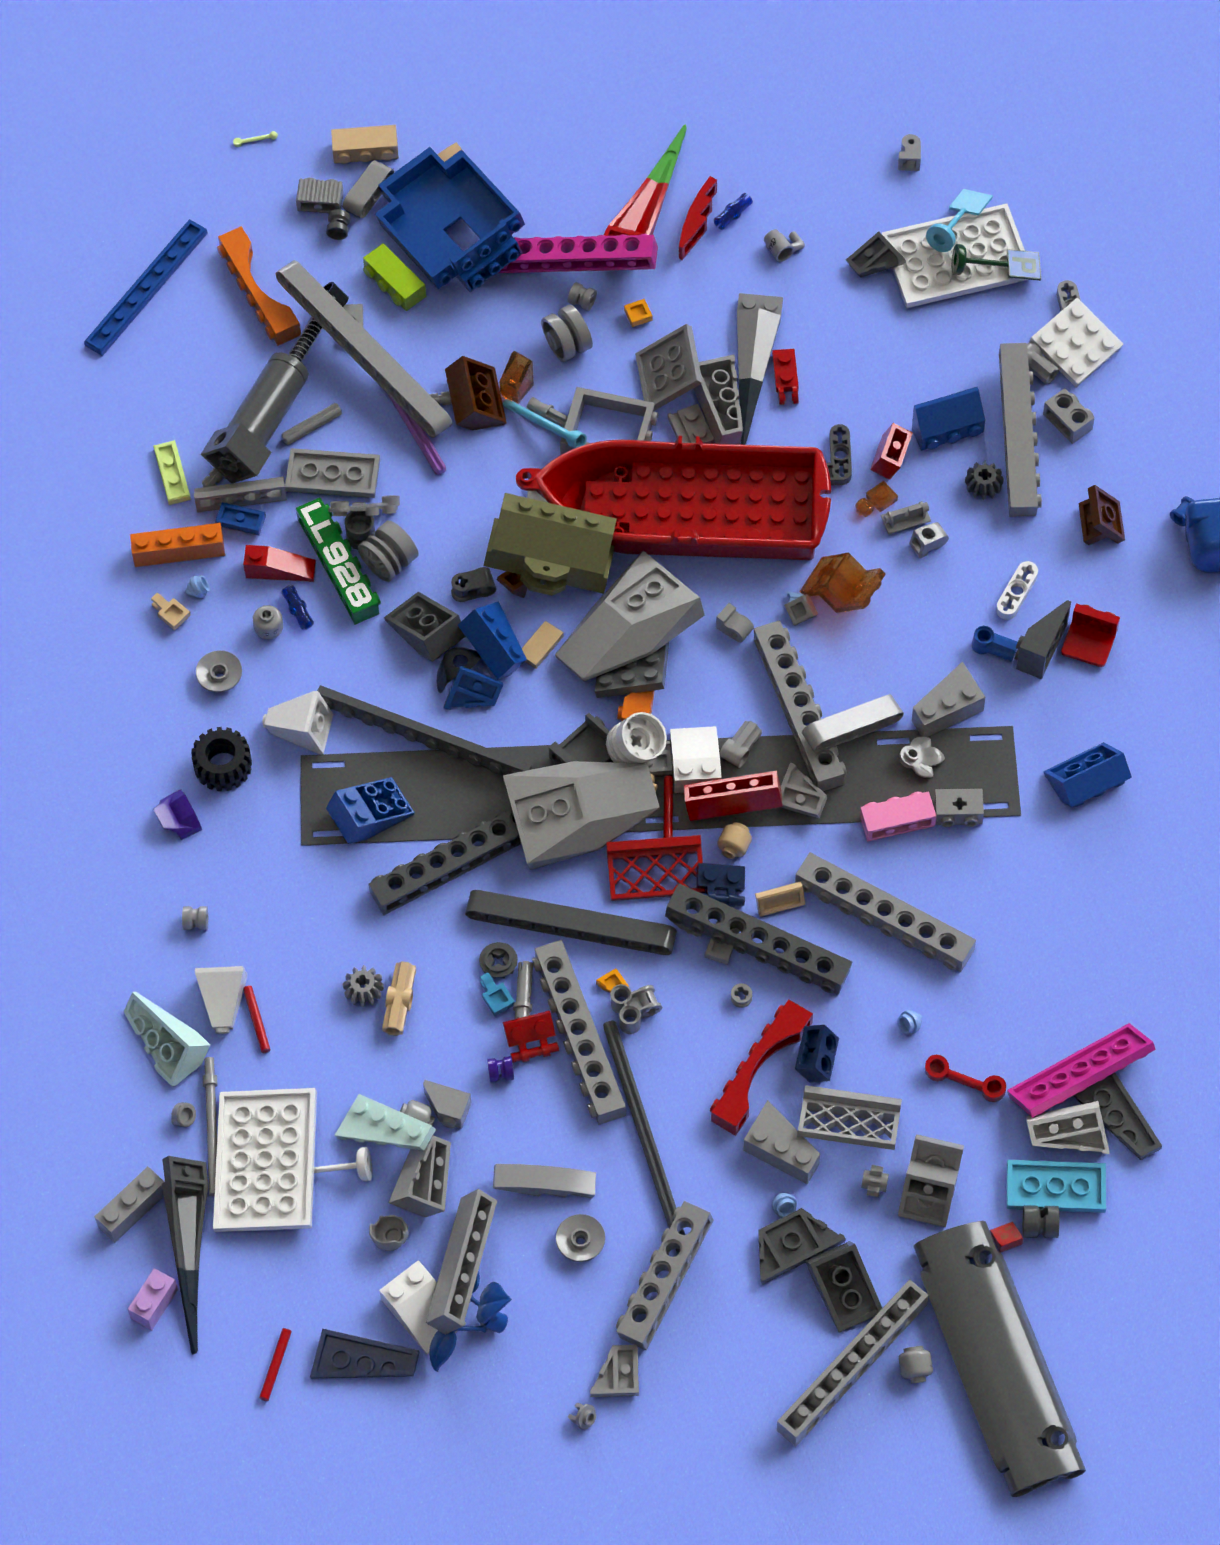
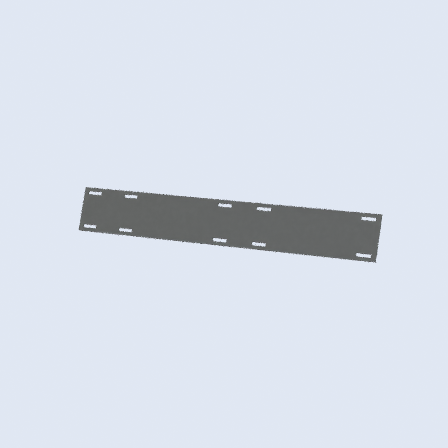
[301,726,1021,846]

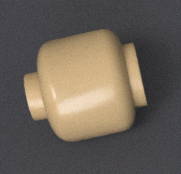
[717,822,752,859]

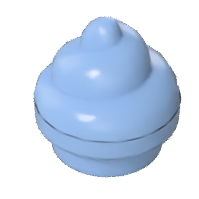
[185,575,210,598]
[897,1010,922,1034]
[772,1193,797,1218]

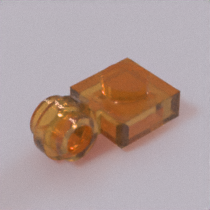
[855,481,898,517]

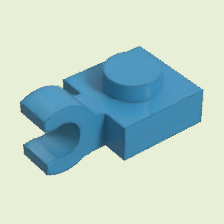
[480,973,515,1017]

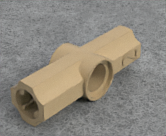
[382,961,416,1036]

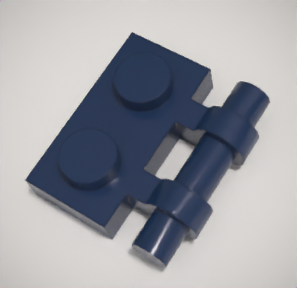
[696,863,745,907]

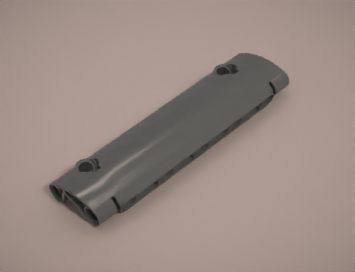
[913,1221,1086,1497]

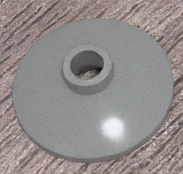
[196,651,242,692]
[556,1214,605,1262]

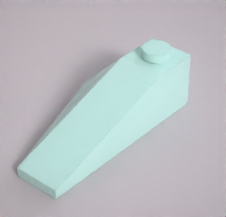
[124,992,210,1086]

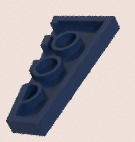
[310,1329,420,1379]

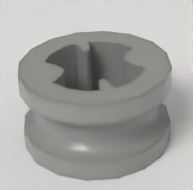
[731,983,752,1008]

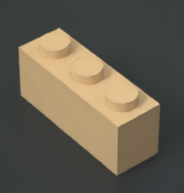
[331,125,399,164]

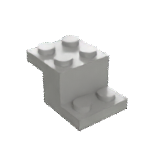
[898,1134,964,1227]

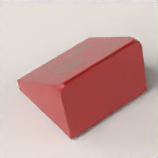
[990,1222,1023,1253]

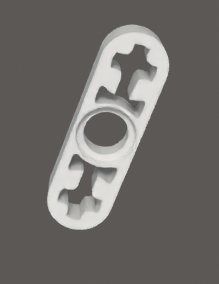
[996,561,1038,620]

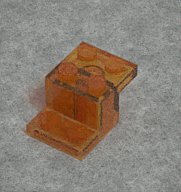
[800,552,886,613]

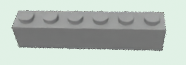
[426,1189,497,1335]

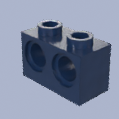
[795,1025,839,1083]

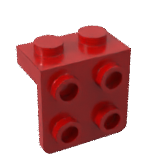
[1061,603,1120,667]

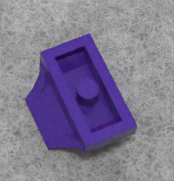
[153,789,202,840]

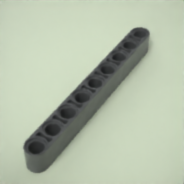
[465,890,677,955]

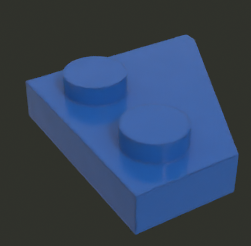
[444,666,503,709]

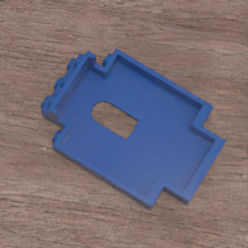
[375,147,525,292]

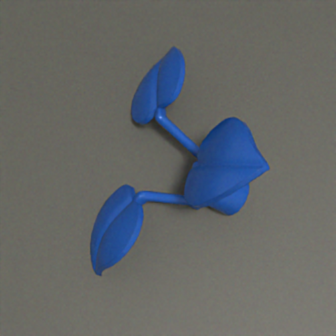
[429,1271,512,1372]

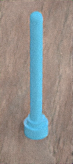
[503,399,587,448]

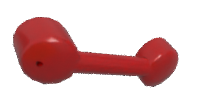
[925,1054,1006,1102]

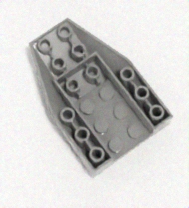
[555,551,705,681]
[503,761,660,870]

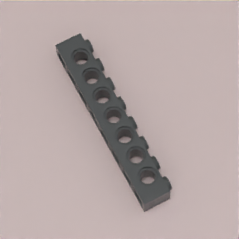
[369,809,521,916]
[665,883,852,995]

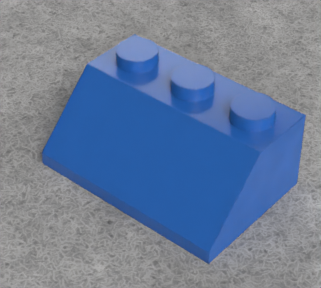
[912,387,985,451]
[1043,742,1132,807]

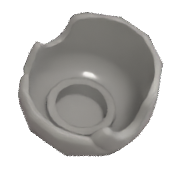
[369,1215,409,1251]

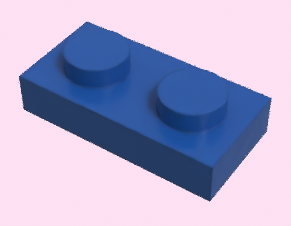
[215,502,266,535]

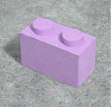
[128,1268,178,1330]

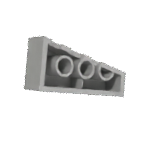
[693,355,743,444]

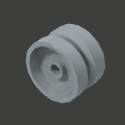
[541,304,593,362]

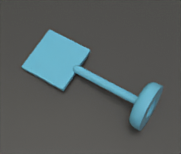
[926,189,993,252]

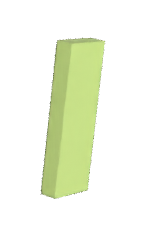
[153,440,191,505]

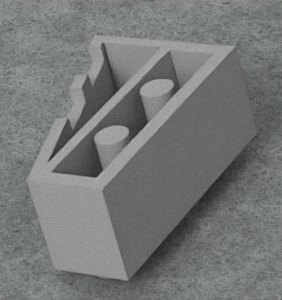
[743,1100,820,1184]

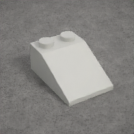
[670,726,721,793]
[379,1260,466,1355]

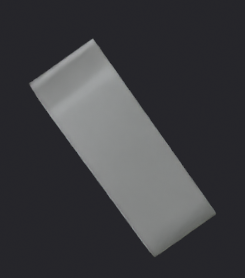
[342,160,394,218]

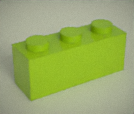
[363,243,427,311]

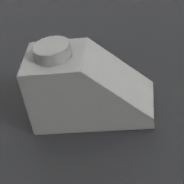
[423,1080,472,1129]

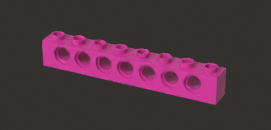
[499,234,658,273]

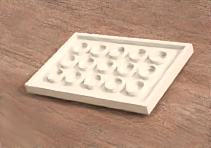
[882,204,1028,308]
[213,1088,317,1232]

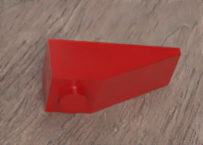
[243,545,316,582]

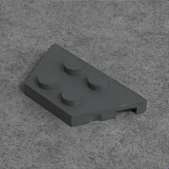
[758,1208,846,1285]

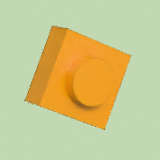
[624,299,653,327]

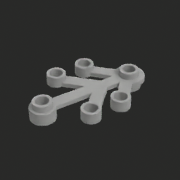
[328,495,400,516]

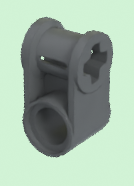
[451,567,496,602]

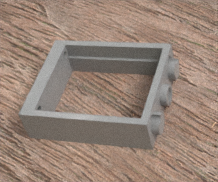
[560,387,658,454]

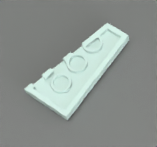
[335,1094,436,1151]

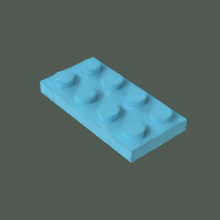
[1007,1160,1106,1213]

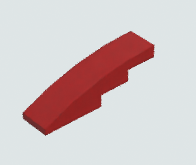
[679,176,717,260]

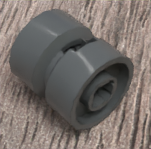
[345,511,375,550]
[1022,1205,1059,1238]

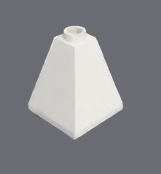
[262,691,333,754]
[195,966,247,1034]

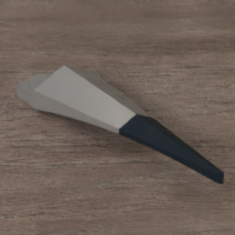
[737,293,783,445]

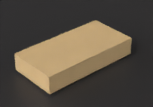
[522,621,564,669]
[755,882,805,917]

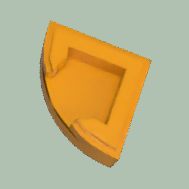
[596,968,629,993]

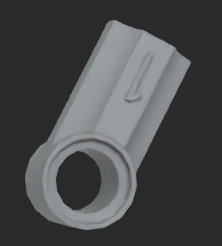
[1027,342,1059,384]
[719,721,762,768]

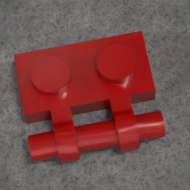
[503,1011,559,1063]

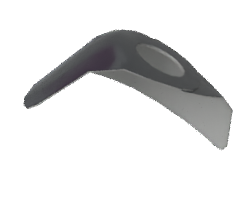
[436,647,482,693]

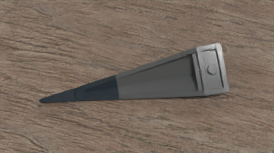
[162,1156,208,1355]

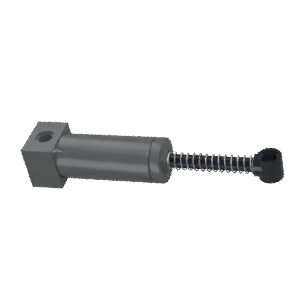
[200,282,349,484]

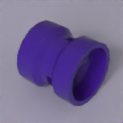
[487,1056,514,1083]

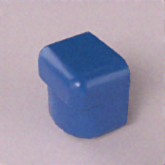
[1185,498,1220,573]

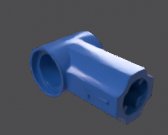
[971,625,1017,662]

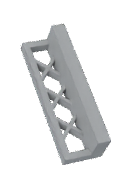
[194,477,287,513]

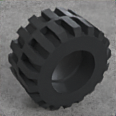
[191,727,252,791]

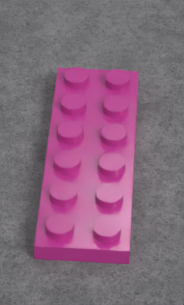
[1007,1023,1156,1118]

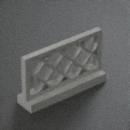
[797,1085,902,1150]

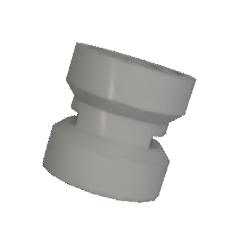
[568,282,597,311]
[182,906,208,930]

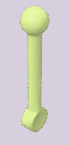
[233,131,278,147]

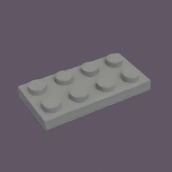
[285,448,380,498]

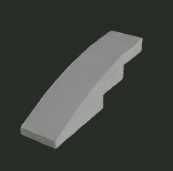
[493,1164,596,1198]

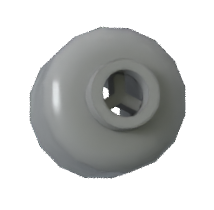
[253,605,283,639]
[400,1100,435,1125]
[899,1346,933,1384]

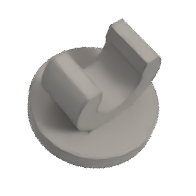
[568,1403,596,1429]

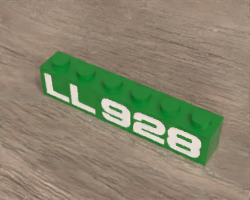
[296,498,381,625]

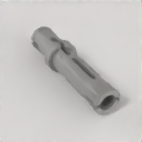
[513,961,533,1019]

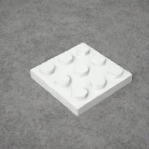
[1029,298,1123,387]

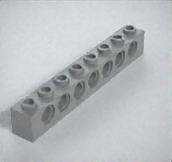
[754,620,847,791]
[795,852,976,972]
[532,940,626,1125]
[777,1279,929,1447]

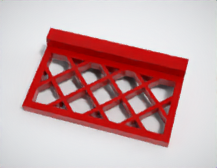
[606,835,705,901]

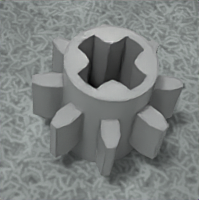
[861,1165,889,1197]

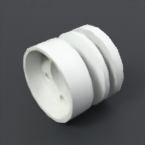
[606,712,667,763]

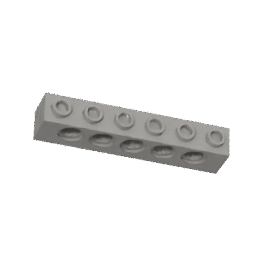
[616,1201,714,1350]

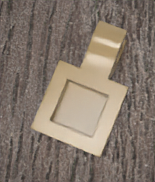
[151,593,191,631]

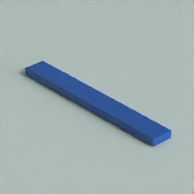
[84,219,208,356]

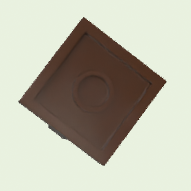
[1078,485,1125,545]

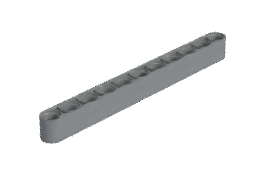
[275,260,452,438]

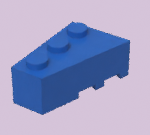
[458,601,527,680]

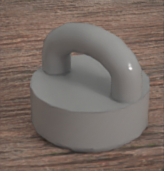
[171,1102,196,1127]

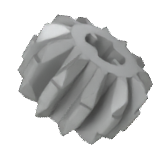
[343,965,384,1007]

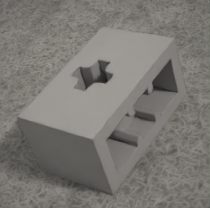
[934,789,984,827]

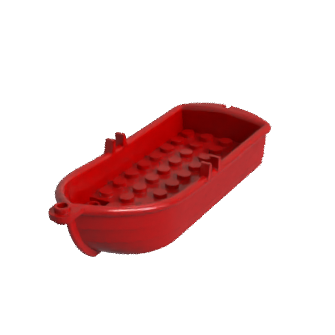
[516,436,831,560]

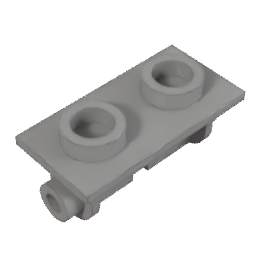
[881,501,931,534]

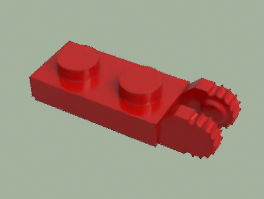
[772,349,799,405]

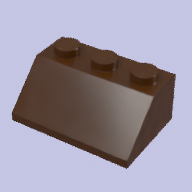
[445,356,507,430]

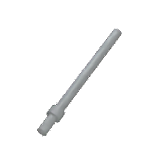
[203,1057,217,1196]

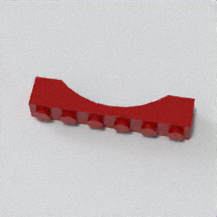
[710,999,813,1136]

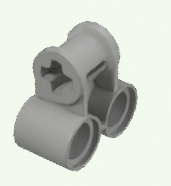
[610,984,663,1034]

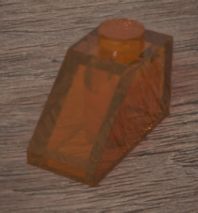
[499,351,534,404]

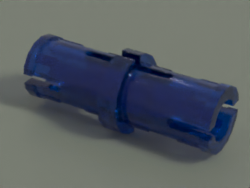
[713,193,753,230]
[281,585,314,630]

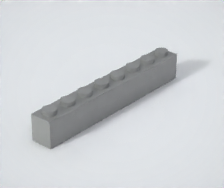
[999,343,1042,517]

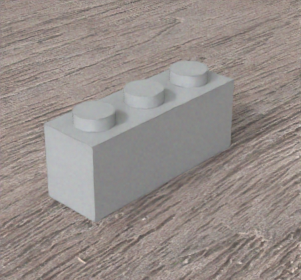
[94,1166,164,1243]

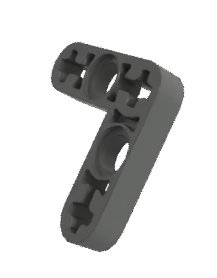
[827,424,852,485]

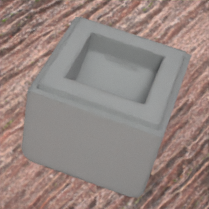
[784,594,818,625]

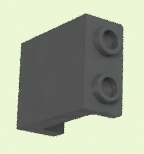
[548,713,612,765]

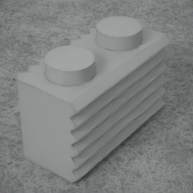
[296,178,344,213]

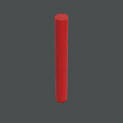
[663,776,673,838]
[243,985,271,1053]
[259,1328,292,1401]

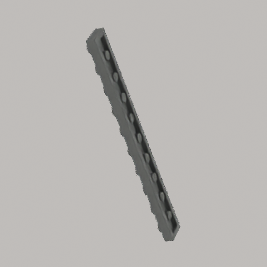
[317,685,532,775]

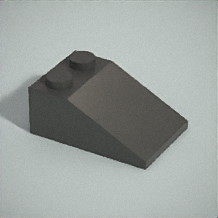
[384,592,466,662]
[1014,600,1071,679]
[805,1241,882,1332]

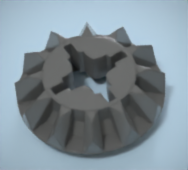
[479,942,518,979]

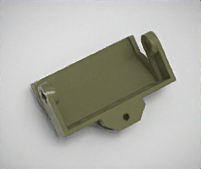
[483,493,616,596]

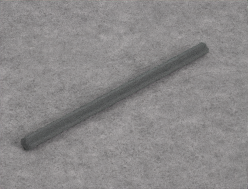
[603,1020,685,1255]

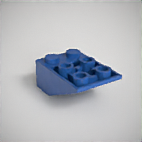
[326,777,415,844]

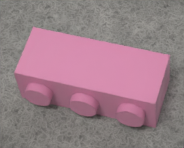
[860,791,936,842]

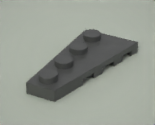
[1073,1072,1162,1160]

